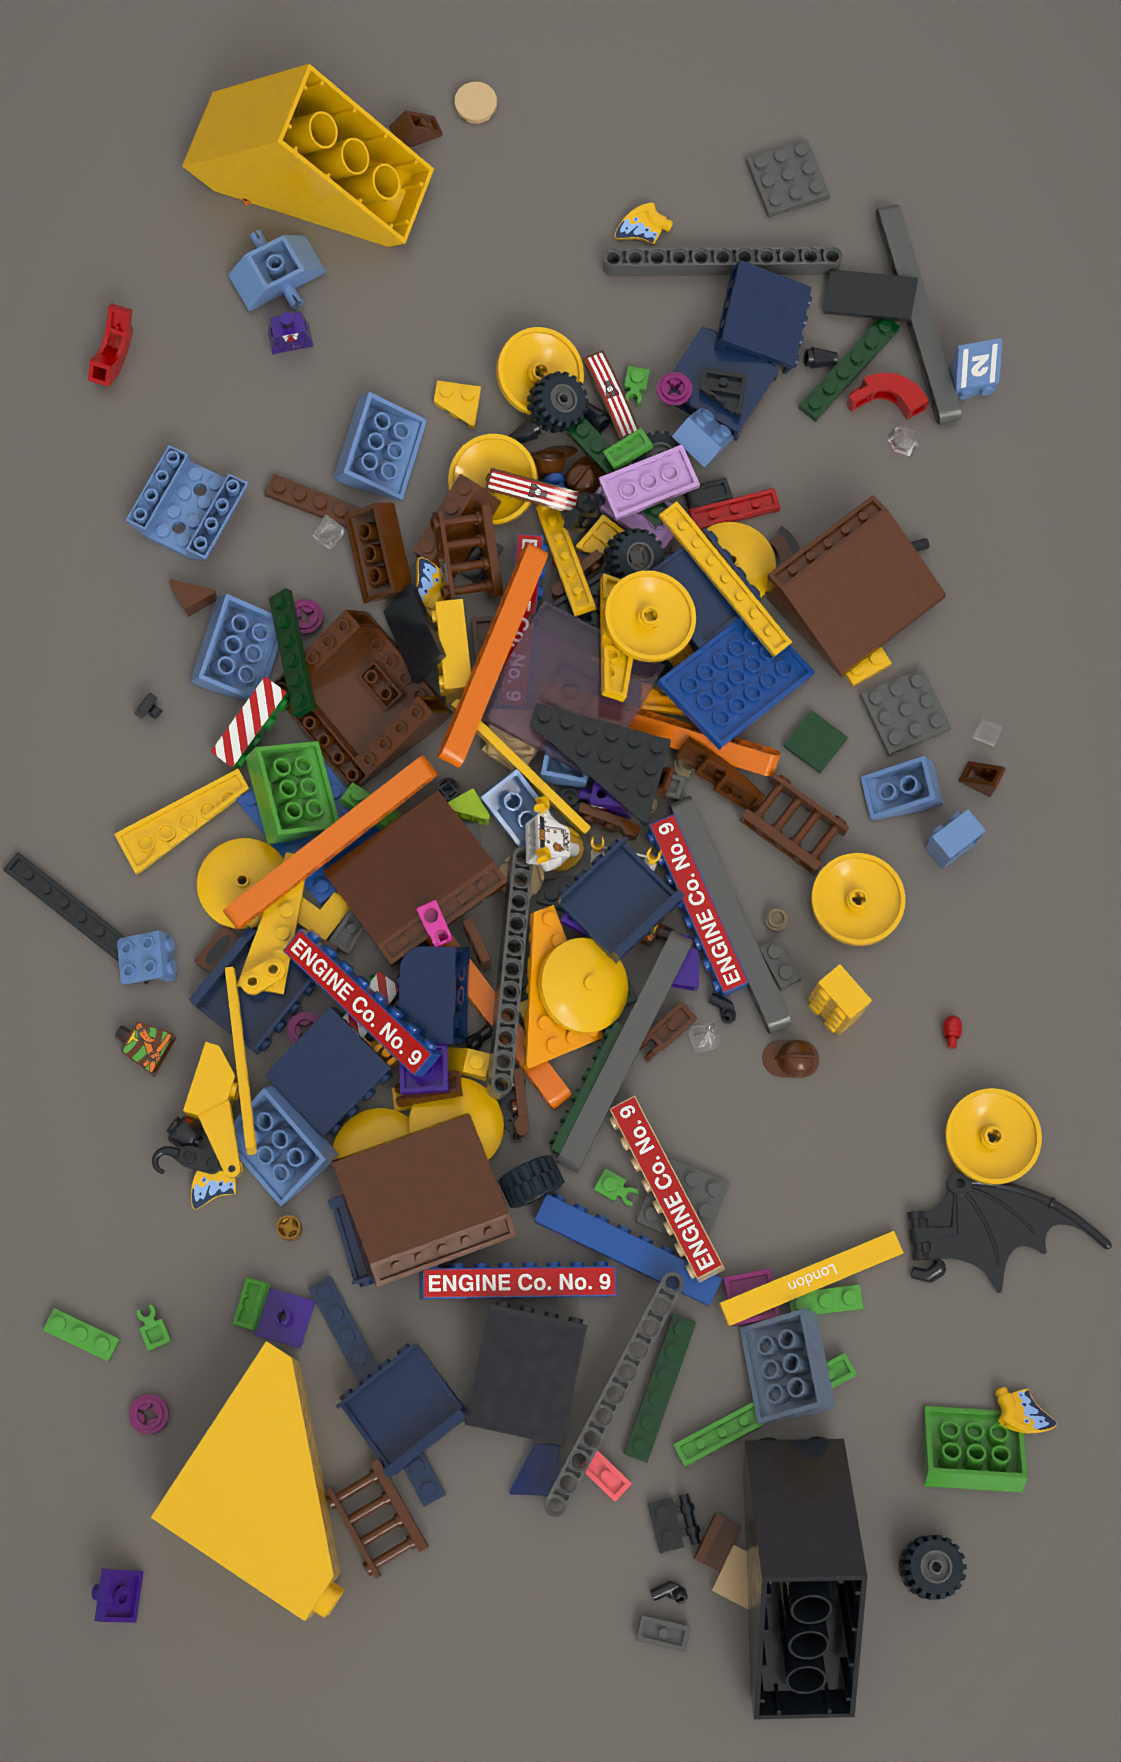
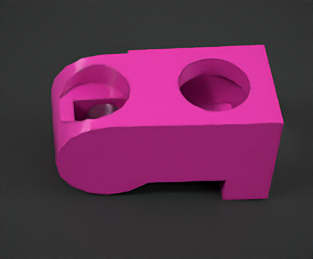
[415,900,453,948]

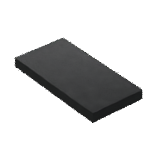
[823,269,918,322]
[383,583,446,684]

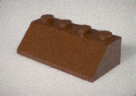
[412,474,502,578]
[344,502,412,603]

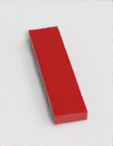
[688,488,781,531]

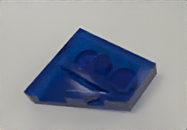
[510,1445,559,1496]

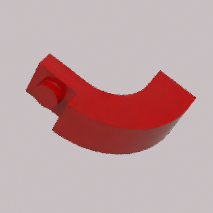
[88,303,133,387]
[846,373,929,420]

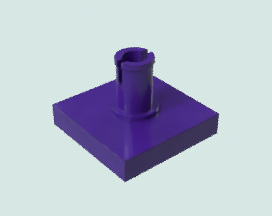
[399,1043,449,1095]
[254,1288,316,1349]
[91,1568,144,1623]

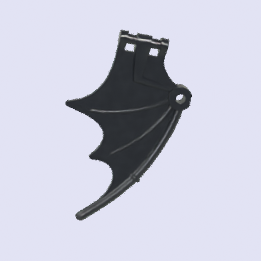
[907,1173,1112,1293]

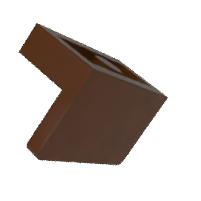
[693,1513,741,1571]

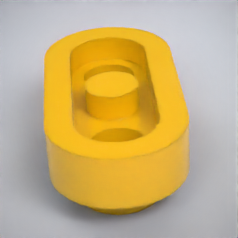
[241,958,286,995]

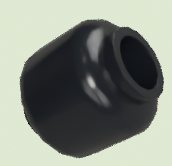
[166,1116,203,1147]

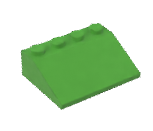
[245,741,339,844]
[923,1406,1028,1492]

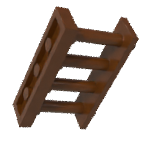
[430,505,503,601]
[740,773,849,876]
[326,1459,429,1578]

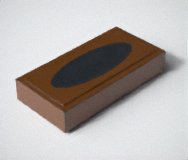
[195,925,240,974]

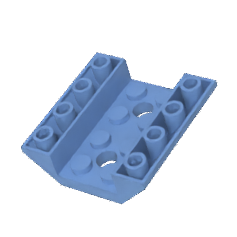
[125,445,249,560]

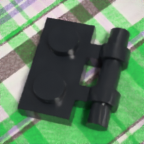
[563,492,606,533]
[648,1493,701,1553]

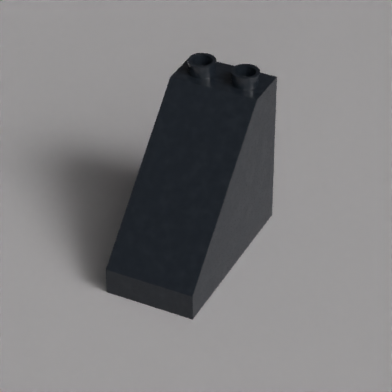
[743,1436,868,1720]

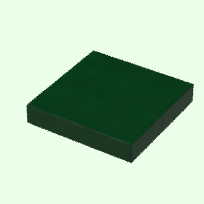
[783,710,848,774]

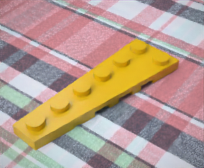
[600,573,633,702]
[114,769,249,875]
[237,852,306,995]

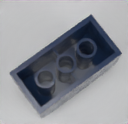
[396,946,470,1044]

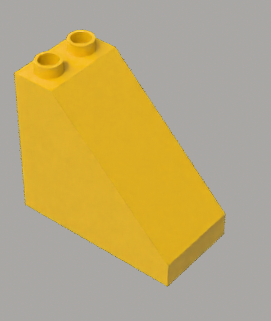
[182,64,434,247]
[151,1341,345,1621]

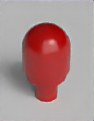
[943,1015,962,1049]

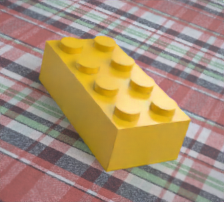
[432,599,471,703]
[807,964,872,1036]

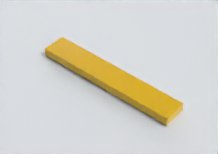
[535,506,596,617]

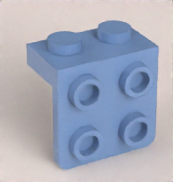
[117,930,177,985]

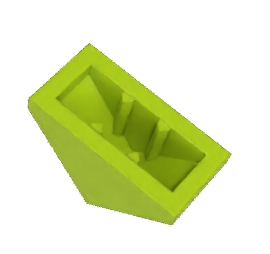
[448,788,490,826]

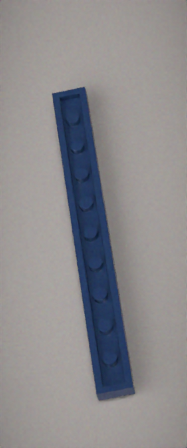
[309,1277,446,1507]

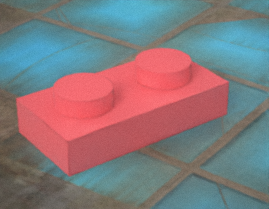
[579,1450,632,1502]

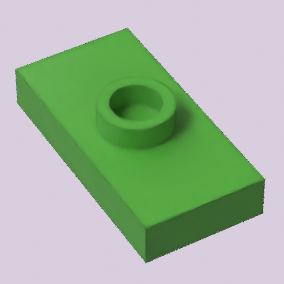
[603,428,654,471]
[232,1277,271,1331]

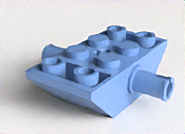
[228,230,327,312]

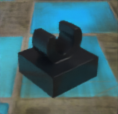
[134,693,163,719]

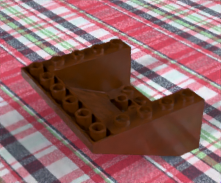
[767,495,946,678]
[274,610,453,787]
[323,791,508,967]
[331,1113,516,1287]

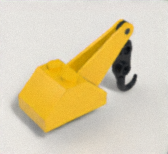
[152,1042,242,1179]

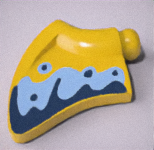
[615,203,673,246]
[415,557,445,619]
[191,1161,243,1209]
[995,1387,1057,1433]

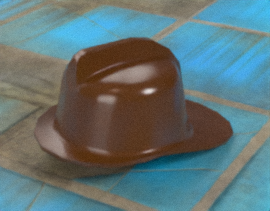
[530,445,578,478]
[564,456,605,494]
[762,1040,819,1078]

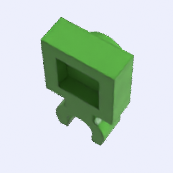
[624,366,650,407]
[594,1168,639,1207]
[137,1304,172,1351]

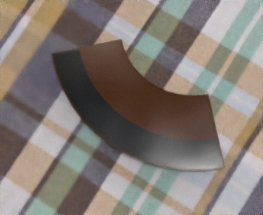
[770,525,800,566]

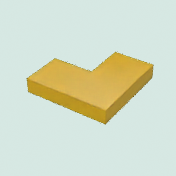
[298,892,350,941]

